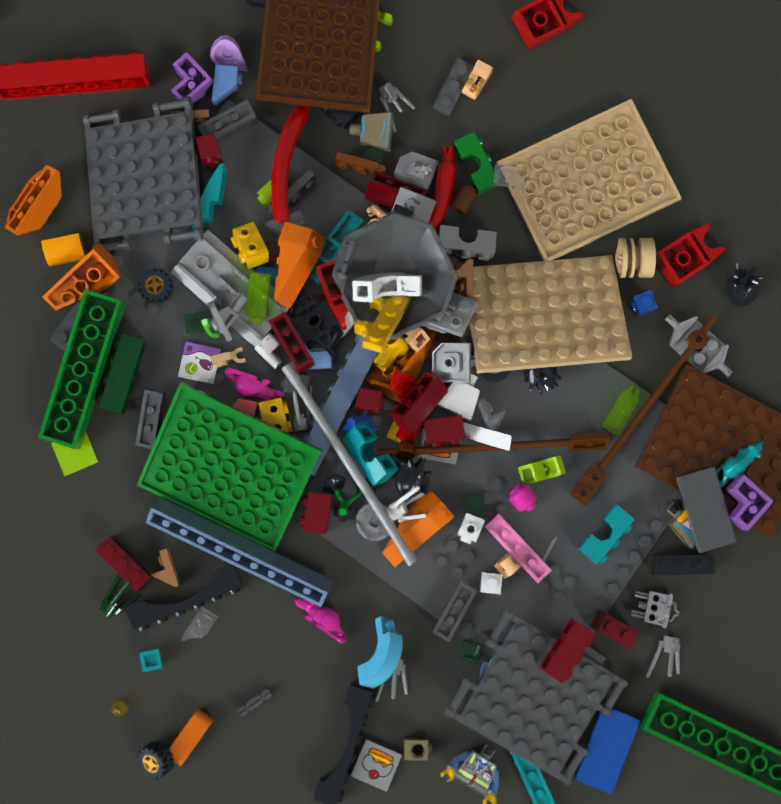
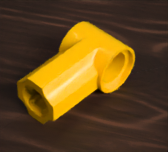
[373,336,409,372]

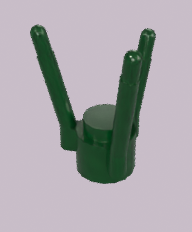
[99,574,140,618]

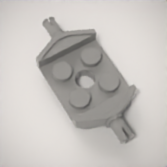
[665,314,733,377]

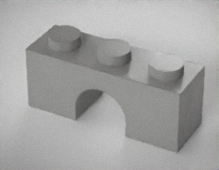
[437,225,497,261]

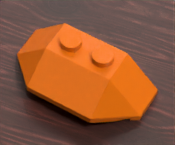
[4,165,62,236]

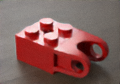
[511,0,585,50]
[656,223,726,288]
[316,259,349,330]

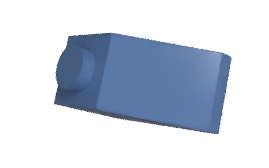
[212,64,243,107]

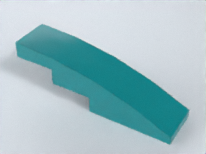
[192,163,227,240]
[308,210,364,286]

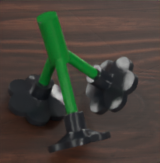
[322,474,376,522]

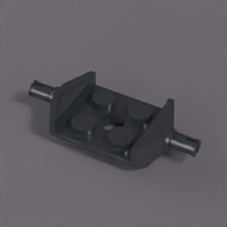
[289,289,344,361]

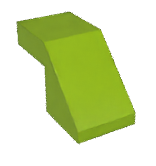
[518,455,566,485]

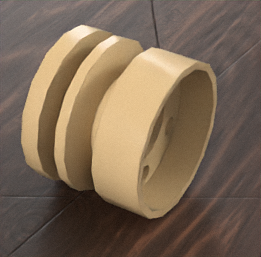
[615,237,656,278]

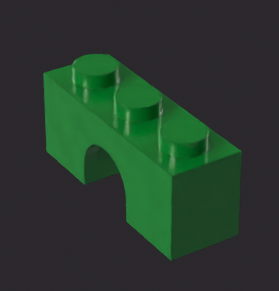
[453,132,500,196]

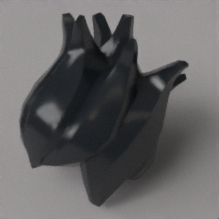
[725,263,764,307]
[523,366,562,395]
[395,456,432,497]

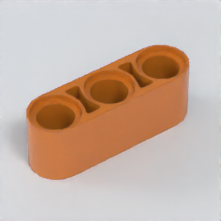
[169,708,214,767]

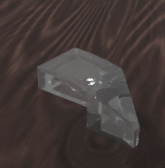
[493,165,528,190]
[181,607,218,642]

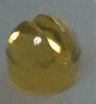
[111,700,128,717]

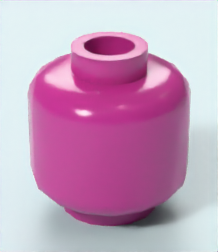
[509,483,537,512]

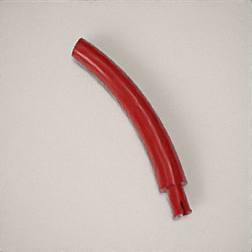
[271,105,311,224]
[429,146,456,233]

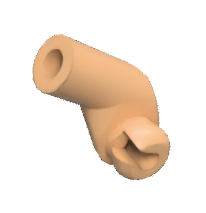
[366,204,387,219]

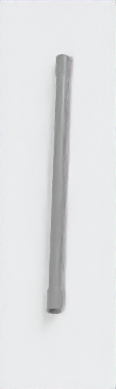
[282,363,418,566]

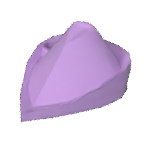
[210,35,248,71]

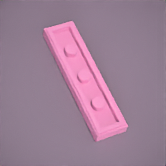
[484,513,552,583]

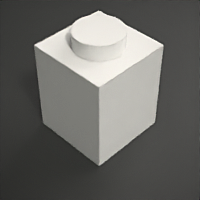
[479,572,503,594]

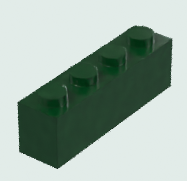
[98,334,147,416]

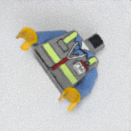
[440,744,499,804]

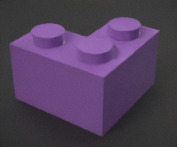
[171,52,214,108]
[725,475,773,531]

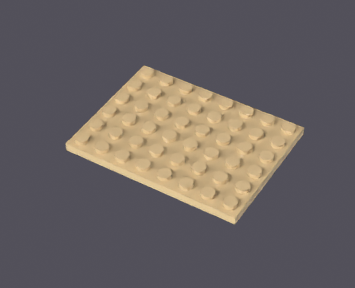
[496,99,682,262]
[469,255,632,373]

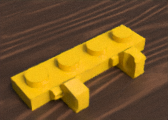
[355,295,410,352]

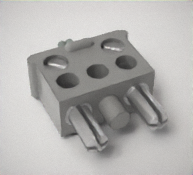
[631,590,680,628]

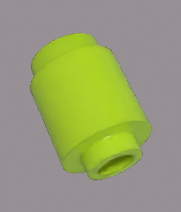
[257,180,272,206]

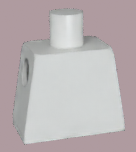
[437,374,480,422]

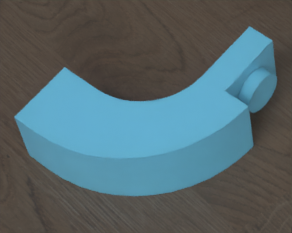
[357,616,403,688]

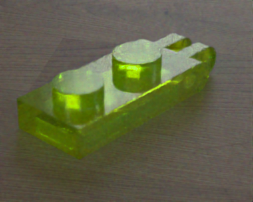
[246,271,271,325]
[601,384,641,436]

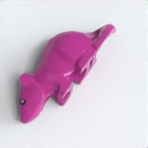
[225,367,285,401]
[295,598,346,644]

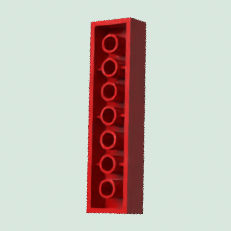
[0,52,151,100]

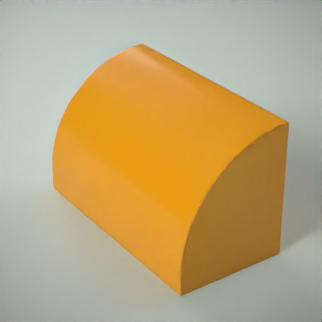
[41,233,86,266]

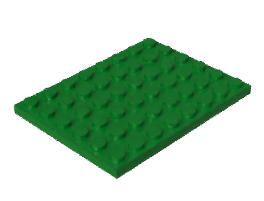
[137,382,323,552]

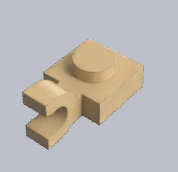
[210,347,246,368]

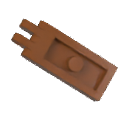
[335,152,386,175]

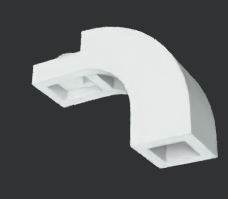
[353,272,422,302]

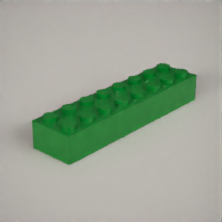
[38,289,127,449]
[639,691,781,796]

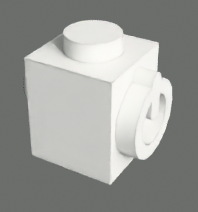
[457,513,485,544]

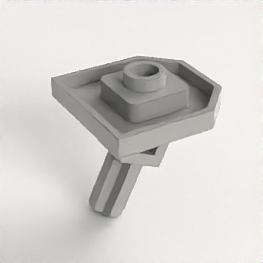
[394,152,439,195]
[391,186,437,222]
[207,292,248,342]
[432,343,476,383]

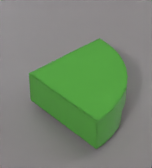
[201,318,221,339]

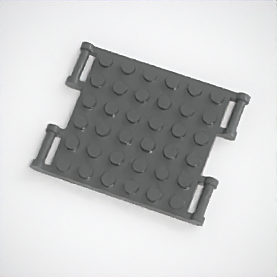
[83,96,204,251]
[444,609,629,785]

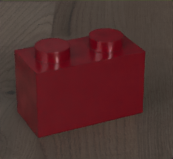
[196,133,224,171]
[355,388,385,415]
[423,415,465,448]
[300,492,333,534]
[590,610,639,649]

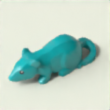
[715,441,764,487]

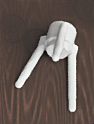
[387,486,426,523]

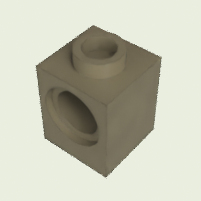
[404,737,432,760]

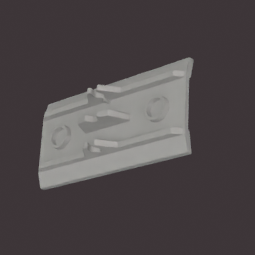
[171,230,293,347]

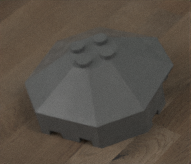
[332,211,458,339]

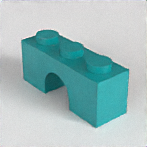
[343,422,398,486]
[577,504,635,564]

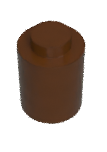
[449,185,477,215]

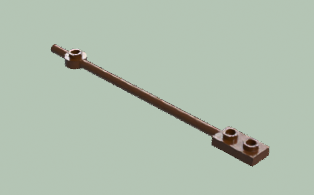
[569,315,718,506]
[377,431,610,460]

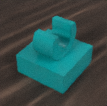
[139,648,163,672]

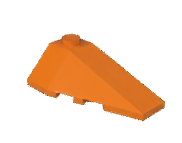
[274,222,326,308]
[42,243,121,311]
[366,327,437,402]
[382,488,455,567]

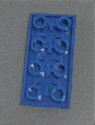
[574,705,640,794]

